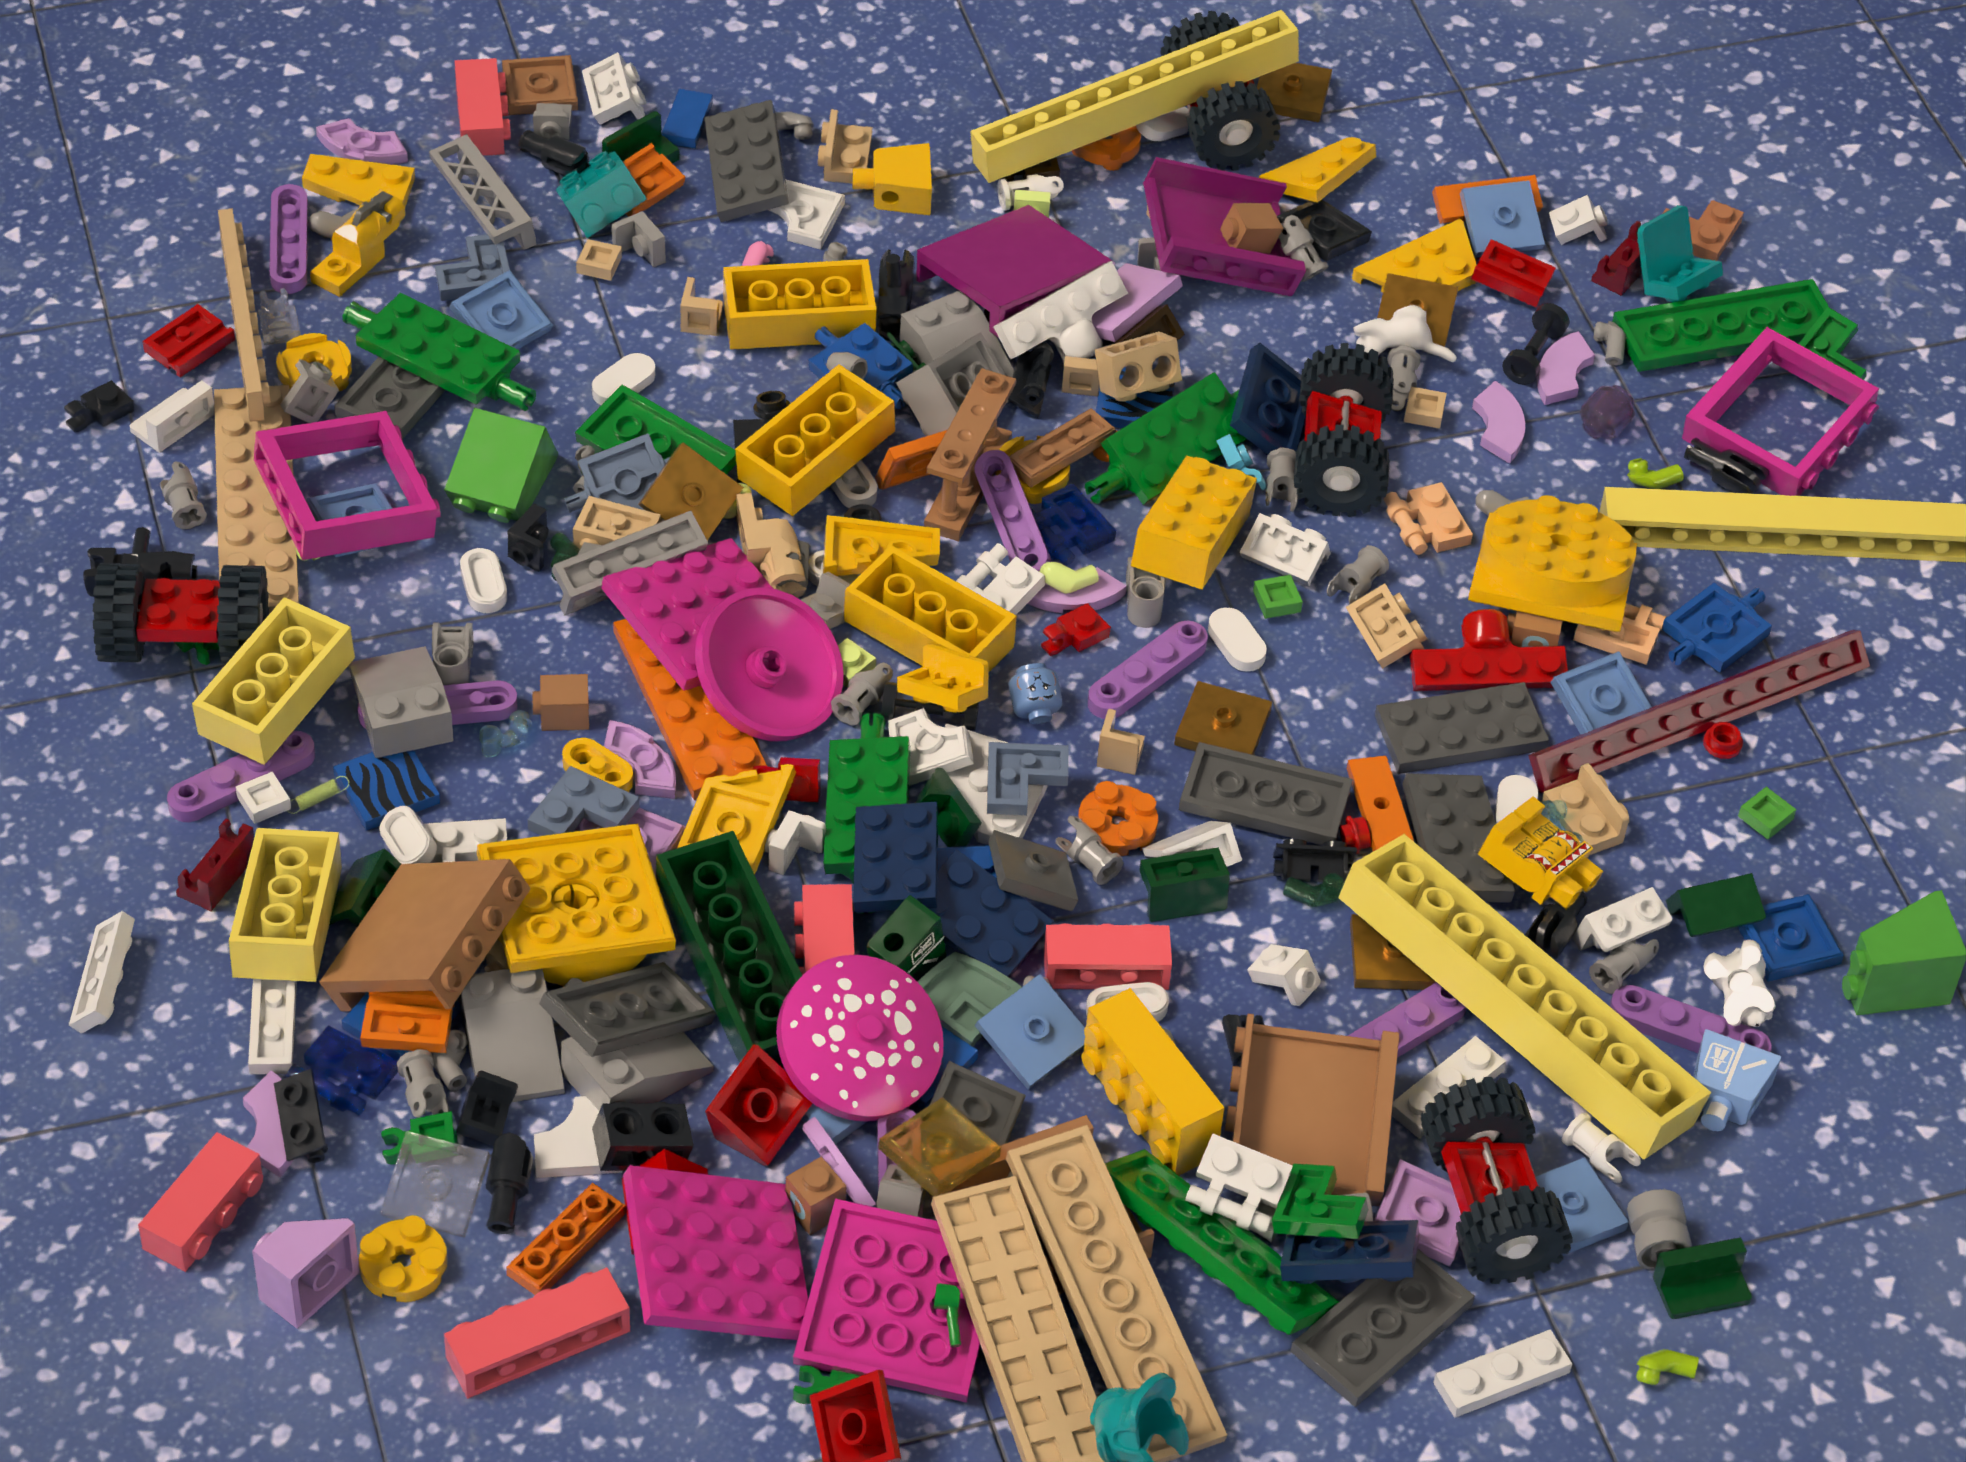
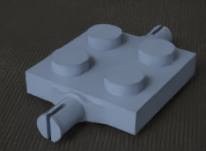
[564,433,670,513]

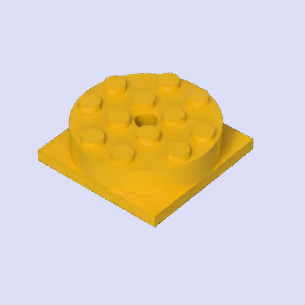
[1468,495,1638,632]
[477,823,676,987]

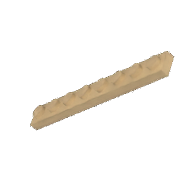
[218,209,270,422]

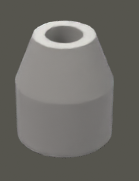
[827,352,868,380]

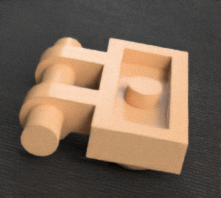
[1384,482,1473,555]
[1573,603,1666,665]

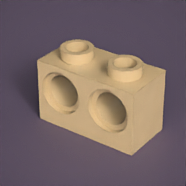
[1095,332,1182,401]

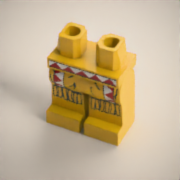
[1478,796,1603,909]

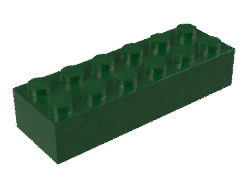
[656,831,802,1068]

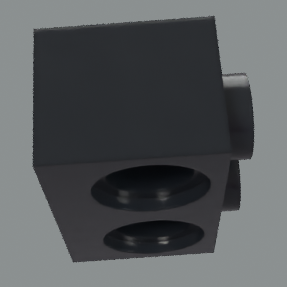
[592,1101,694,1171]

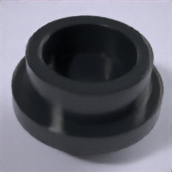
[753,391,790,419]

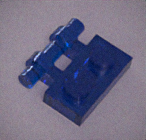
[1031,484,1116,566]
[287,1025,398,1115]

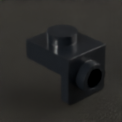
[456,1071,518,1146]

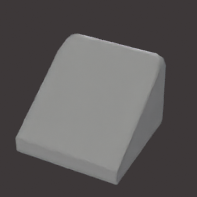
[876,1164,930,1216]

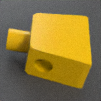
[852,143,932,215]

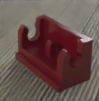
[1591,220,1642,296]
[176,818,254,912]

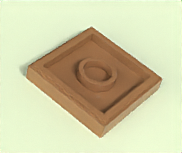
[502,55,578,115]

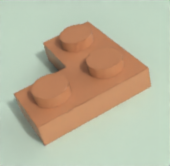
[1662,200,1744,261]

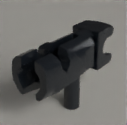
[878,249,915,341]
[83,527,198,597]

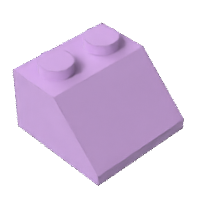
[252,1218,360,1329]

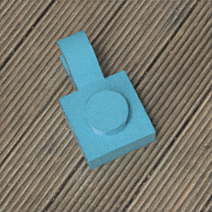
[1217,434,1267,491]

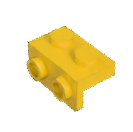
[897,644,989,713]

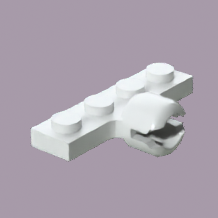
[993,261,1128,362]

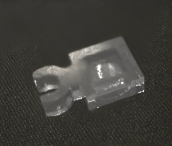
[258,288,300,346]

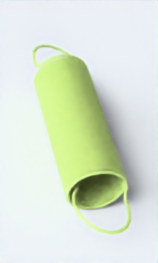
[287,776,349,814]

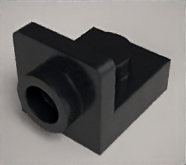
[507,503,549,572]

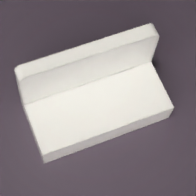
[130,380,215,453]
[1142,821,1242,867]

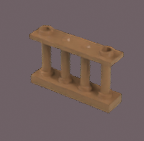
[924,368,1016,542]

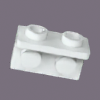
[582,53,646,125]
[1240,513,1331,586]
[1572,887,1672,952]

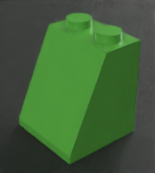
[444,408,559,523]
[1842,890,1966,1015]

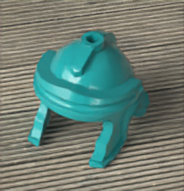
[1090,1373,1189,1462]

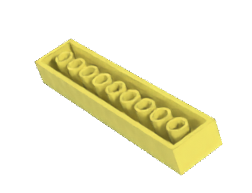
[1338,834,1711,1160]

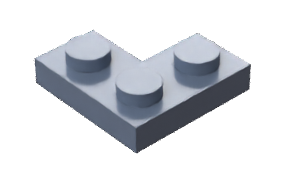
[435,234,510,301]
[987,742,1069,815]
[527,766,640,836]

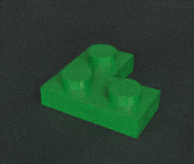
[1799,307,1867,403]
[1272,1163,1368,1239]

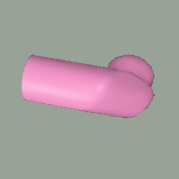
[742,241,774,266]

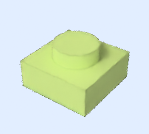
[1014,190,1051,218]
[838,638,876,688]

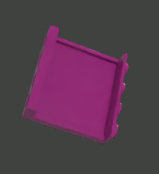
[1143,157,1306,296]
[916,205,1112,338]

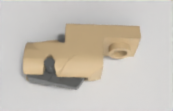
[736,493,809,598]

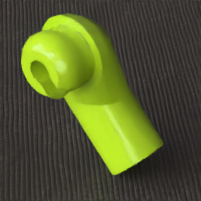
[1627,458,1684,489]
[1636,1349,1699,1385]

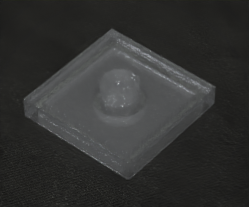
[380,1131,491,1238]

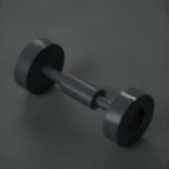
[1502,303,1570,385]
[881,681,979,731]

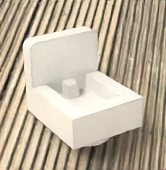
[1549,195,1608,245]
[765,810,826,875]
[1247,944,1321,1006]

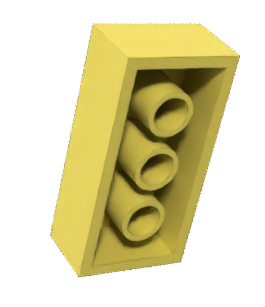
[192,597,355,765]
[229,828,342,982]

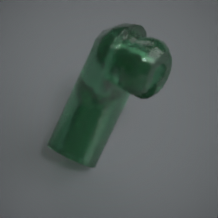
[550,533,580,581]
[1283,873,1345,908]

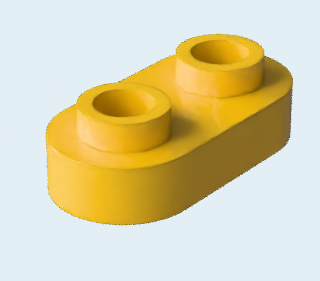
[562,738,633,792]

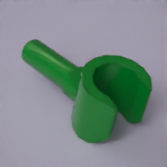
[934,1283,961,1347]

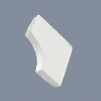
[769,179,845,249]
[888,708,974,786]
[534,1096,622,1178]

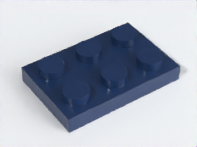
[1230,343,1305,456]
[853,802,938,913]
[929,849,1054,978]
[1280,1220,1419,1284]

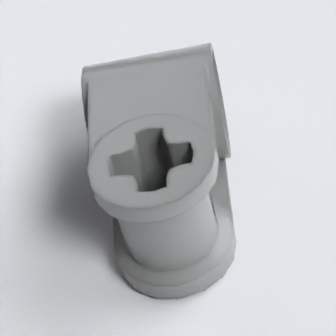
[1126,557,1166,628]
[432,622,473,685]

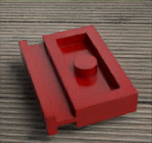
[1471,239,1556,307]
[143,304,236,378]

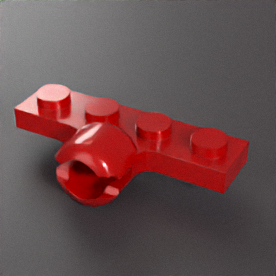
[1410,609,1568,691]

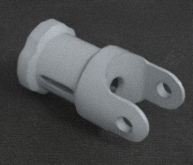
[1278,215,1329,282]
[1388,346,1420,411]
[1265,448,1298,512]
[160,461,207,529]
[1327,545,1389,604]
[831,662,893,726]
[1055,816,1124,885]
[1589,939,1659,994]
[397,1049,449,1118]

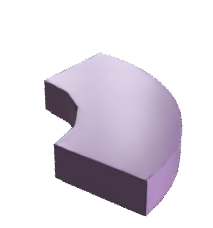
[316,118,408,165]
[1537,331,1595,405]
[1472,381,1525,464]
[1027,567,1127,613]
[604,720,676,799]
[243,1071,293,1177]
[802,1117,876,1207]

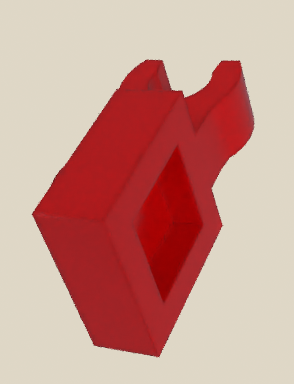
[1041,603,1111,656]
[753,757,821,802]

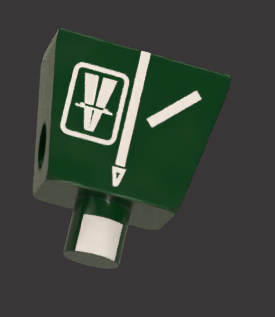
[867,895,946,982]

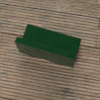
[602,111,680,163]
[1140,847,1230,922]
[329,848,401,927]
[1665,873,1766,937]
[1653,1237,1752,1319]

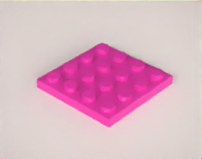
[601,538,773,691]
[623,1165,808,1340]
[793,1199,981,1403]

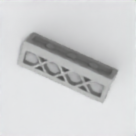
[429,134,537,250]
[552,511,708,616]

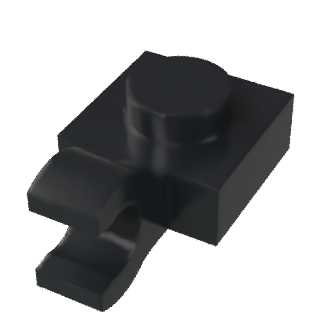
[64,380,134,432]

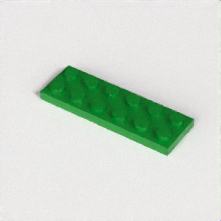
[1612,279,1830,372]
[1105,1149,1339,1335]

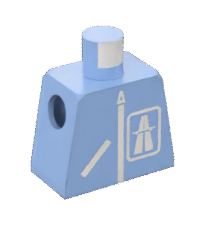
[1694,1029,1781,1131]

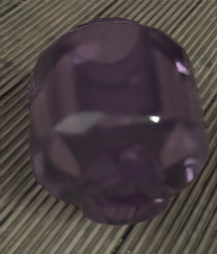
[1580,385,1635,440]

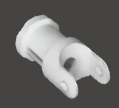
[998,174,1064,211]
[1562,1113,1641,1183]

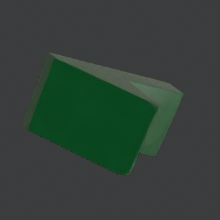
[915,768,982,847]

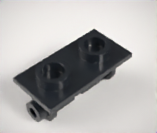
[1008,343,1054,418]
[1273,839,1357,884]
[274,1068,328,1163]

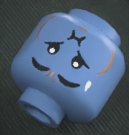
[1008,663,1063,724]

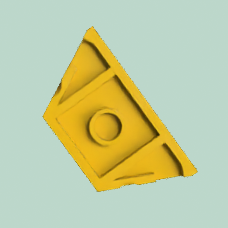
[1352,219,1477,293]
[677,764,796,875]

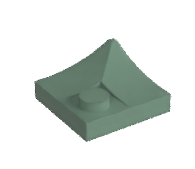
[918,952,1022,1046]

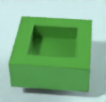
[1253,574,1303,619]
[1738,787,1797,839]

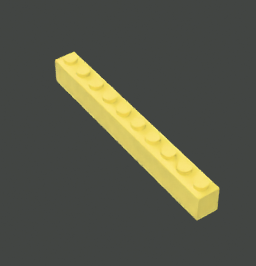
[970,10,1299,183]
[1599,487,1966,562]

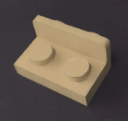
[818,109,872,183]
[573,496,661,554]
[1346,583,1427,669]
[1541,763,1629,856]

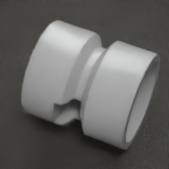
[1627,1189,1692,1271]

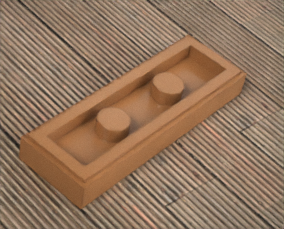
[1009,408,1116,488]

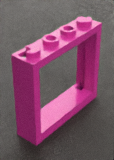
[1682,327,1879,496]
[254,411,441,560]

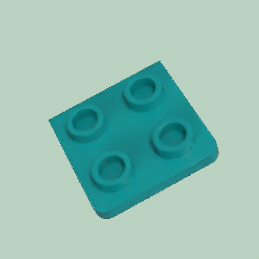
[556,151,647,238]
[1637,205,1723,302]

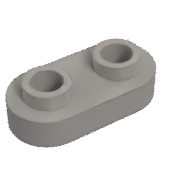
[830,460,877,508]

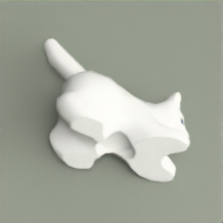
[1353,305,1457,362]
[1703,940,1776,1027]

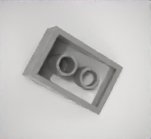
[900,291,1014,377]
[896,332,1009,436]
[348,646,453,758]
[459,969,565,1102]
[561,1032,714,1111]

